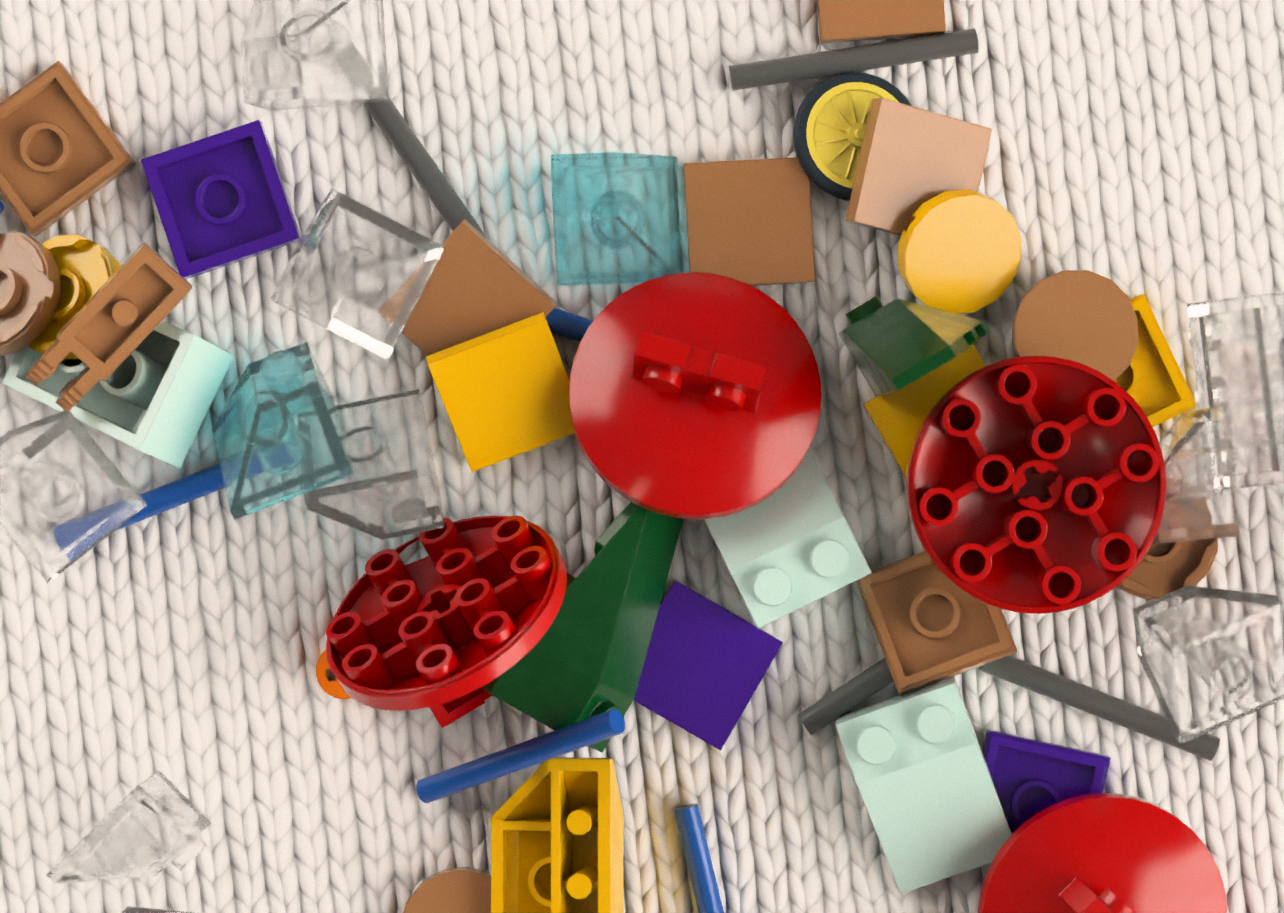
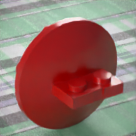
[569,272,822,519]
[906,356,1166,614]
[326,516,567,728]
[978,793,1227,913]

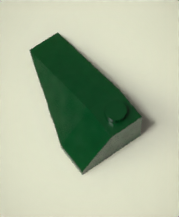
[839,296,990,397]
[481,502,684,753]

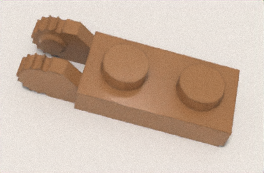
[25,242,192,412]

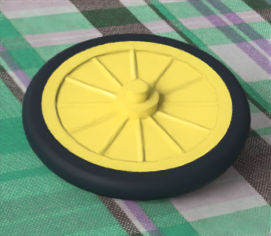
[793,72,912,201]

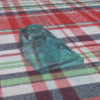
[551,152,681,286]
[212,342,354,520]

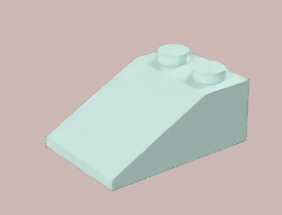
[2,320,234,468]
[704,450,872,629]
[835,676,1012,894]

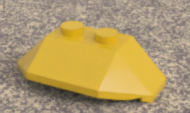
[491,757,624,913]

